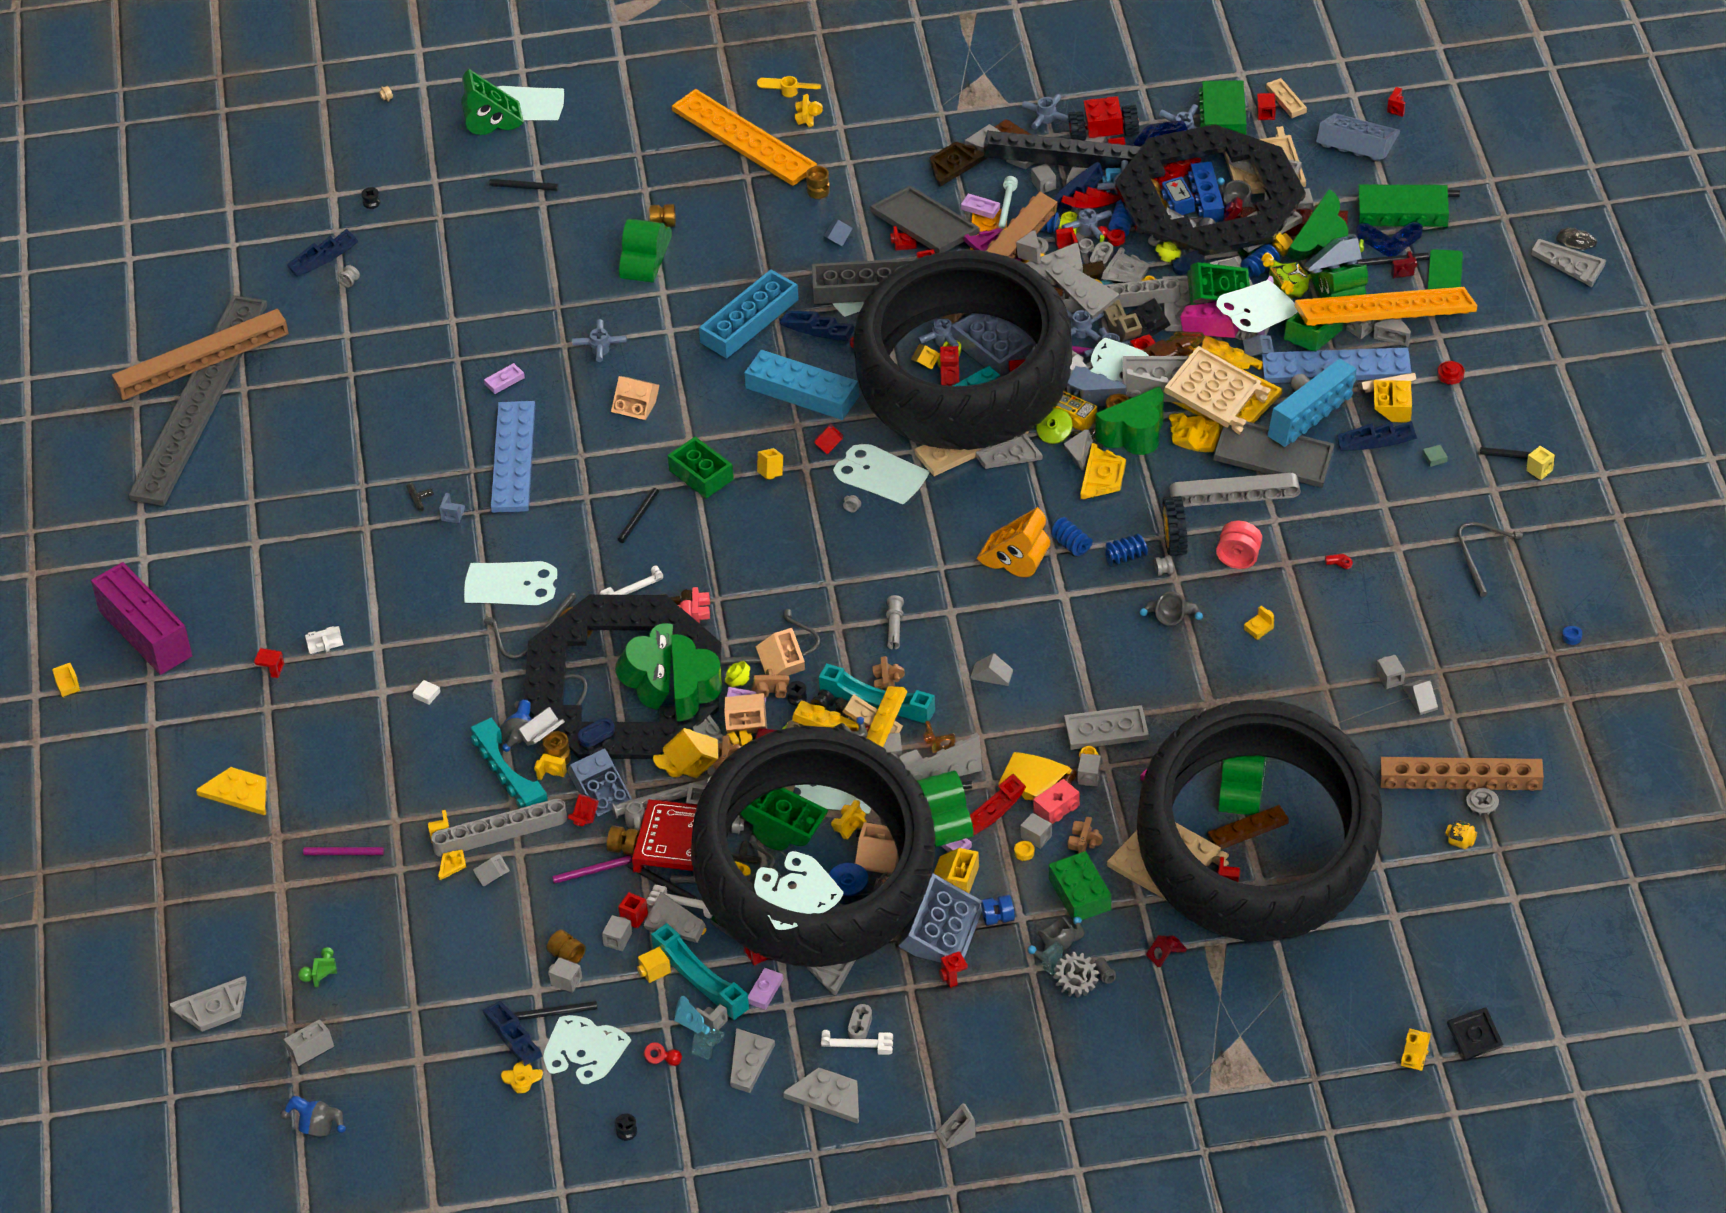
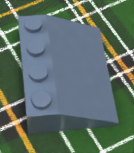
[1316,113,1400,161]
[952,313,1037,377]
[898,873,982,963]

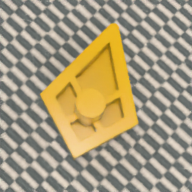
[438,850,466,880]

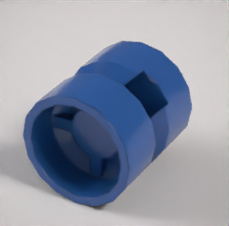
[981,895,1015,926]

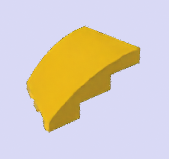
[1169,413,1223,452]
[998,752,1072,800]

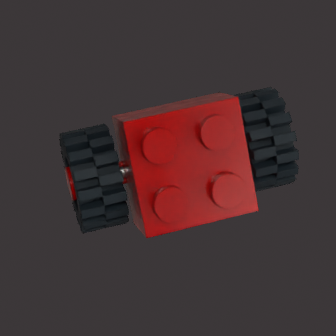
[1068,96,1139,141]

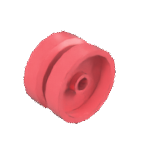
[1216,521,1262,569]

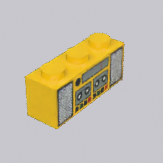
[1053,391,1097,431]

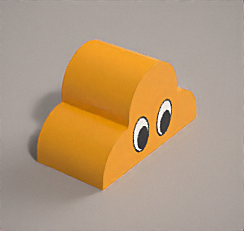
[976,507,1050,577]

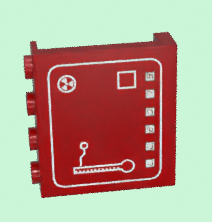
[632,799,697,873]

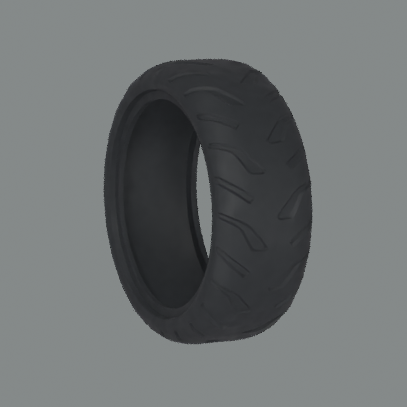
[854,250,1073,450]
[1137,699,1382,942]
[691,726,935,967]

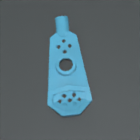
[674,996,710,1034]

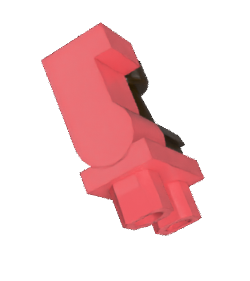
[660,587,710,624]

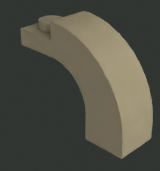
[1103,300,1142,342]

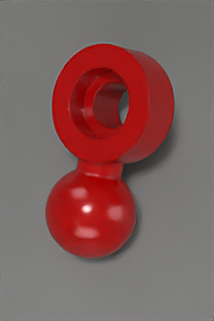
[1097,226,1125,246]
[643,1042,682,1066]

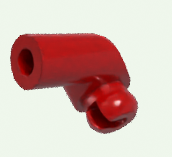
[1325,554,1353,569]

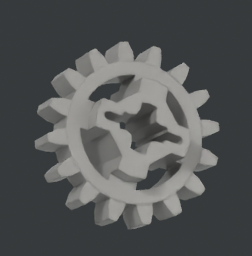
[1053,952,1099,998]

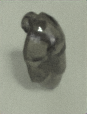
[1556,227,1598,250]

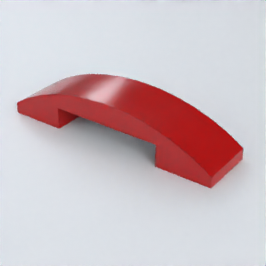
[940,346,959,386]
[970,774,1026,835]

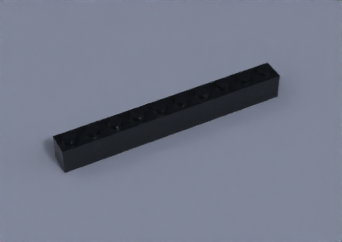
[984,130,1141,170]

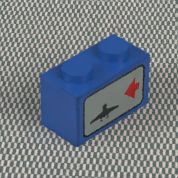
[1160,176,1195,215]

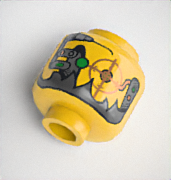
[1445,820,1477,849]

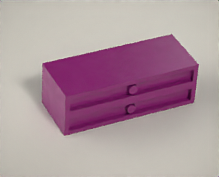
[91,562,192,675]

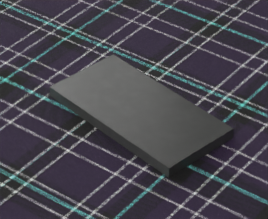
[870,186,980,253]
[1213,421,1335,488]

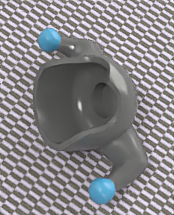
[1217,177,1256,214]
[1139,592,1203,626]
[1028,916,1085,963]

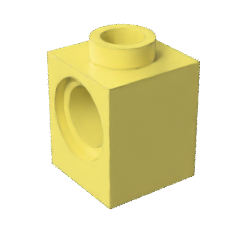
[1526,446,1555,480]

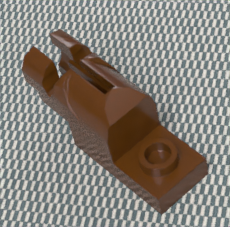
[1142,336,1193,356]

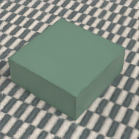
[1422,445,1448,467]

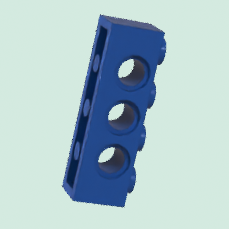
[1188,162,1224,222]

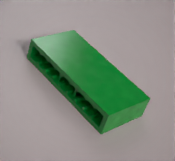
[1199,81,1246,135]
[1358,184,1449,227]

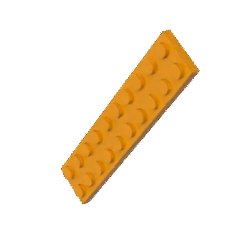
[672,89,817,186]
[1294,287,1477,326]

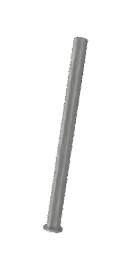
[611,778,709,819]

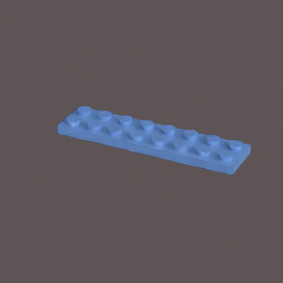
[1262,348,1411,383]
[491,401,535,513]

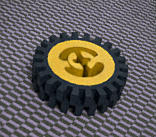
[1162,496,1188,556]

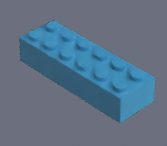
[699,269,799,359]
[744,350,859,420]
[1267,358,1357,447]

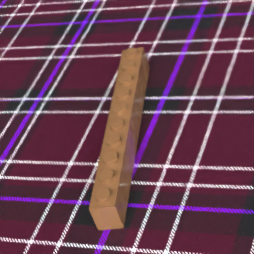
[940,192,1058,324]
[112,308,289,400]

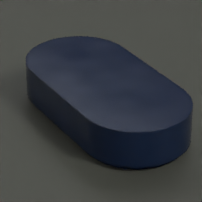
[1173,251,1205,275]
[578,718,615,747]

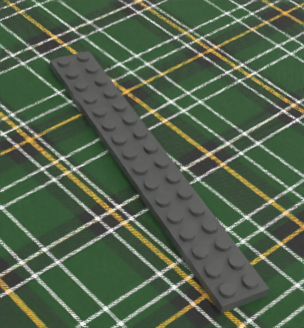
[129,295,267,506]

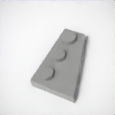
[975,433,1043,469]
[730,1028,775,1093]

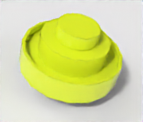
[1155,242,1182,262]
[725,661,750,687]

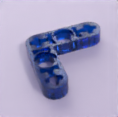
[1131,120,1188,147]
[1356,222,1423,256]

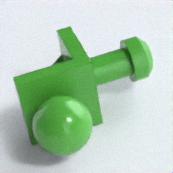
[298,947,337,987]

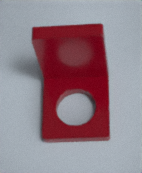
[1146,935,1187,967]

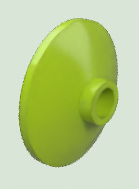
[1036,408,1073,444]

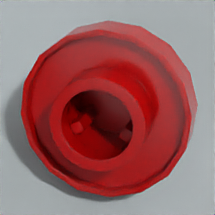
[1437,361,1465,385]

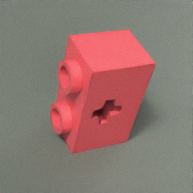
[1033,779,1080,824]

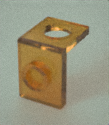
[924,721,955,753]

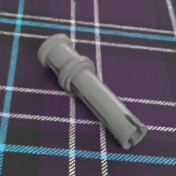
[886,595,904,649]

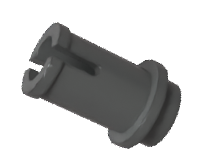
[1094,957,1116,984]

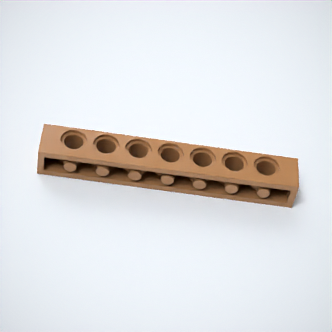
[1380,757,1544,791]

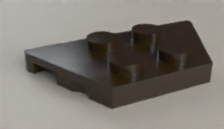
[929,142,987,187]

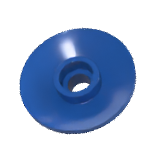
[829,863,868,896]

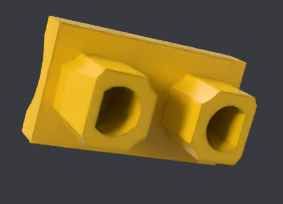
[795,94,823,127]
[831,800,867,840]
[1401,1028,1431,1071]

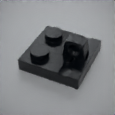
[1126,298,1171,338]
[1447,1007,1504,1061]

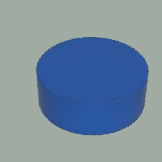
[1562,626,1583,645]

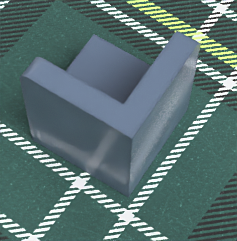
[824,218,853,246]
[1243,335,1274,357]
[439,493,465,523]

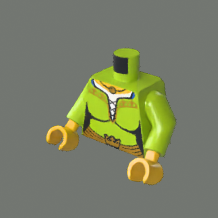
[1261,253,1311,299]

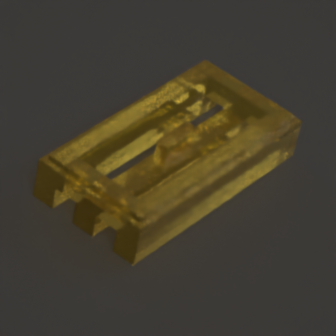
[1166,331,1205,348]

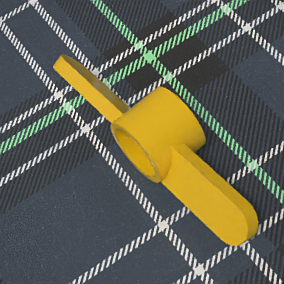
[757,76,821,97]

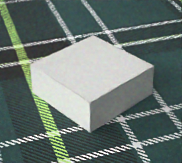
[413,680,440,705]

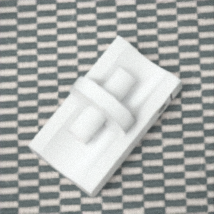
[305,626,343,654]

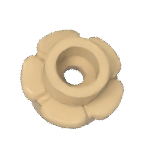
[379,86,393,102]

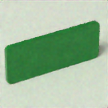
[1428,249,1463,290]

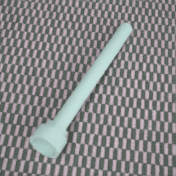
[999,176,1018,229]

